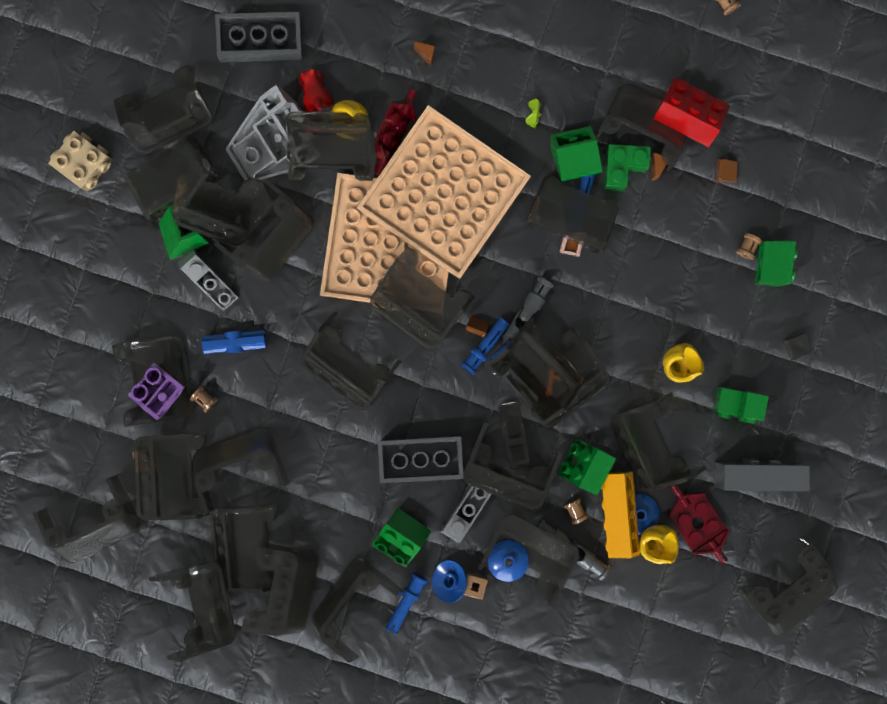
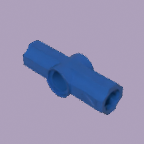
[202,331,267,354]

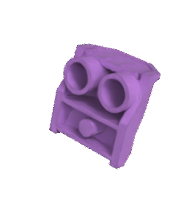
[128,363,185,420]

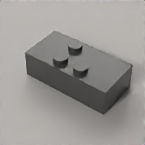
[215,12,302,62]
[378,435,465,483]
[714,458,810,491]

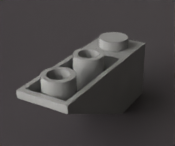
[178,250,238,311]
[440,479,494,543]

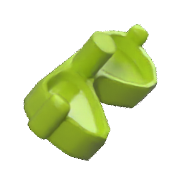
[525,98,542,128]

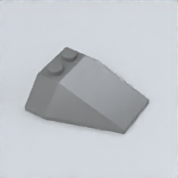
[225,85,322,184]

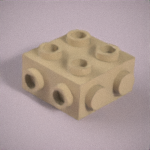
[48,131,112,192]

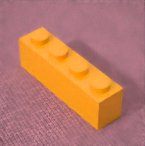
[601,472,640,558]

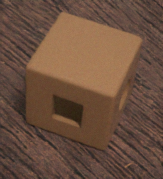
[464,571,488,600]

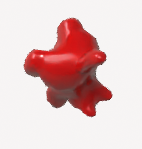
[297,69,334,113]

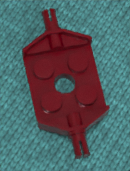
[372,89,417,176]
[668,483,730,564]

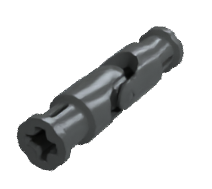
[497,277,554,357]
[533,518,611,581]

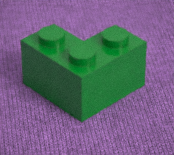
[603,144,651,191]
[712,387,769,424]

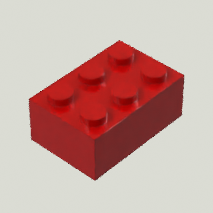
[653,77,730,147]

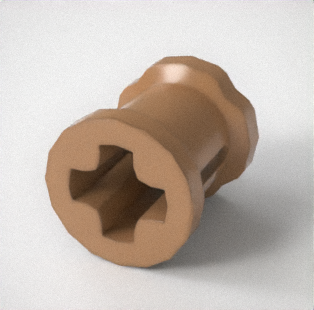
[715,0,741,16]
[736,233,762,260]
[190,386,218,413]
[563,497,589,525]

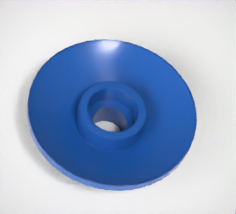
[635,493,660,535]
[487,540,529,582]
[432,560,467,603]

